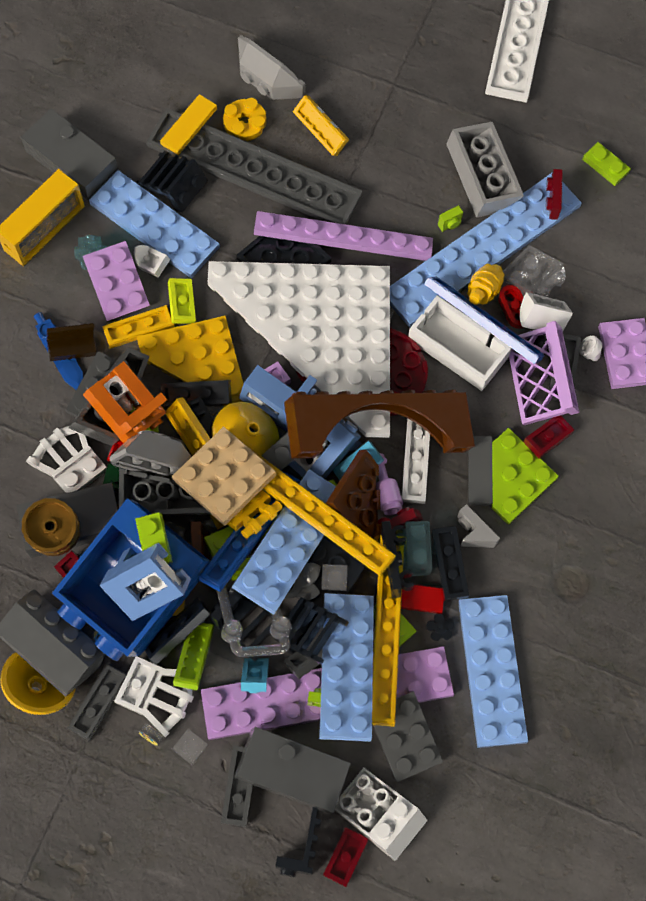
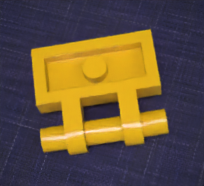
[227,490,283,539]

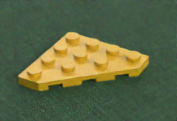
[136,316,243,406]

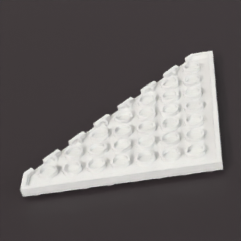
[208,261,390,438]

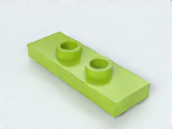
[173,623,214,690]

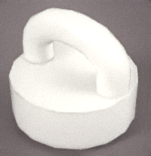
[579,336,602,361]

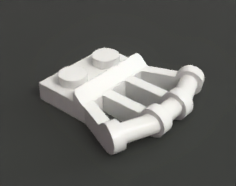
[26,426,107,493]
[114,657,194,738]

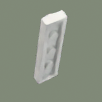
[402,418,430,504]

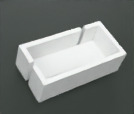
[409,295,512,391]

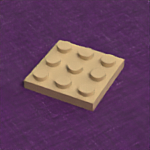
[172,427,276,526]

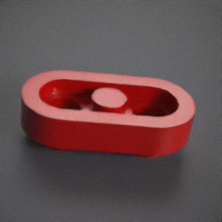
[498,285,524,329]

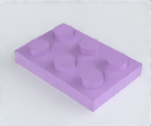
[82,241,150,321]
[598,318,646,389]

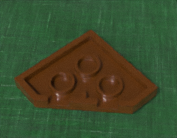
[326,449,381,541]

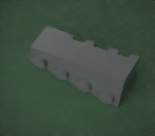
[69,347,149,446]
[119,468,212,517]

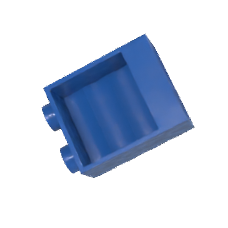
[52,498,210,661]

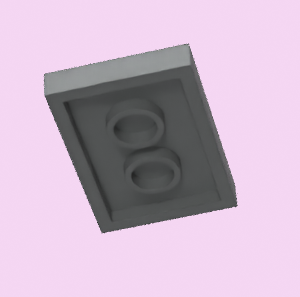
[373,691,443,782]

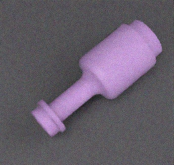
[376,453,403,515]

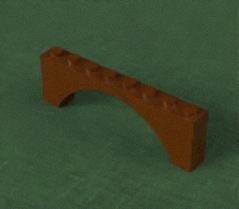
[284,389,475,459]

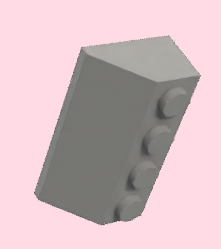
[446,122,524,218]

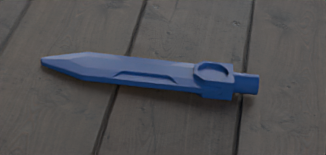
[34,312,83,390]

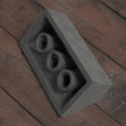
[0,589,105,697]

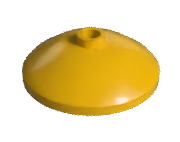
[212,402,279,456]
[0,652,76,715]

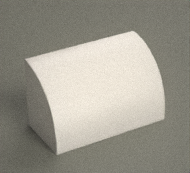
[520,292,573,331]

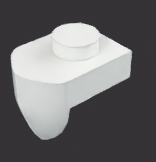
[134,245,170,278]

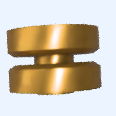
[22,498,80,556]

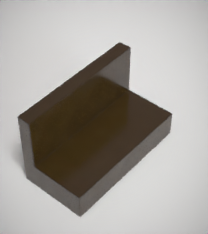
[46,323,96,361]

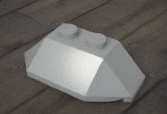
[238,35,305,100]
[110,430,191,478]

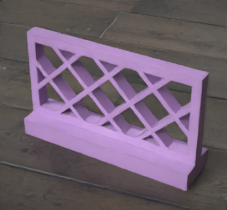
[509,321,580,425]

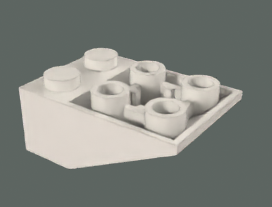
[335,768,428,861]

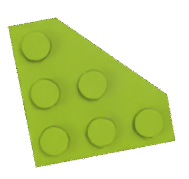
[492,428,559,525]

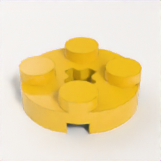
[223,98,267,141]

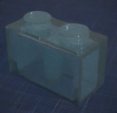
[403,521,432,576]

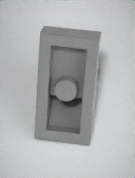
[457,504,500,548]

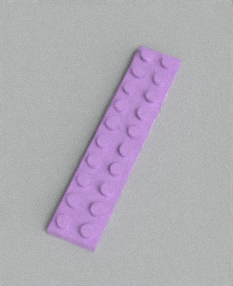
[201,647,454,740]

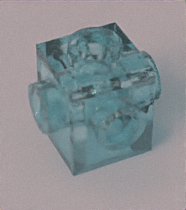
[74,235,107,270]

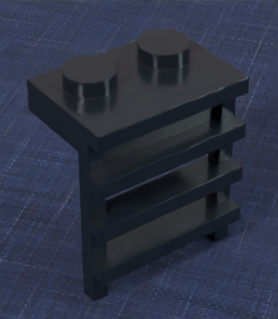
[135,150,208,213]
[210,588,284,662]
[274,597,349,665]
[275,807,321,877]

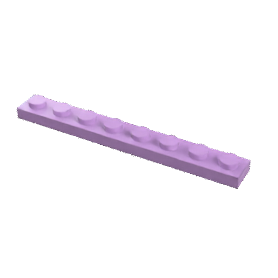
[254,211,433,261]

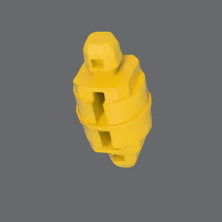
[467,264,504,305]

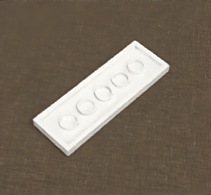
[485,0,549,103]

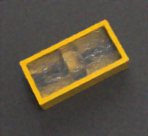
[0,169,85,266]

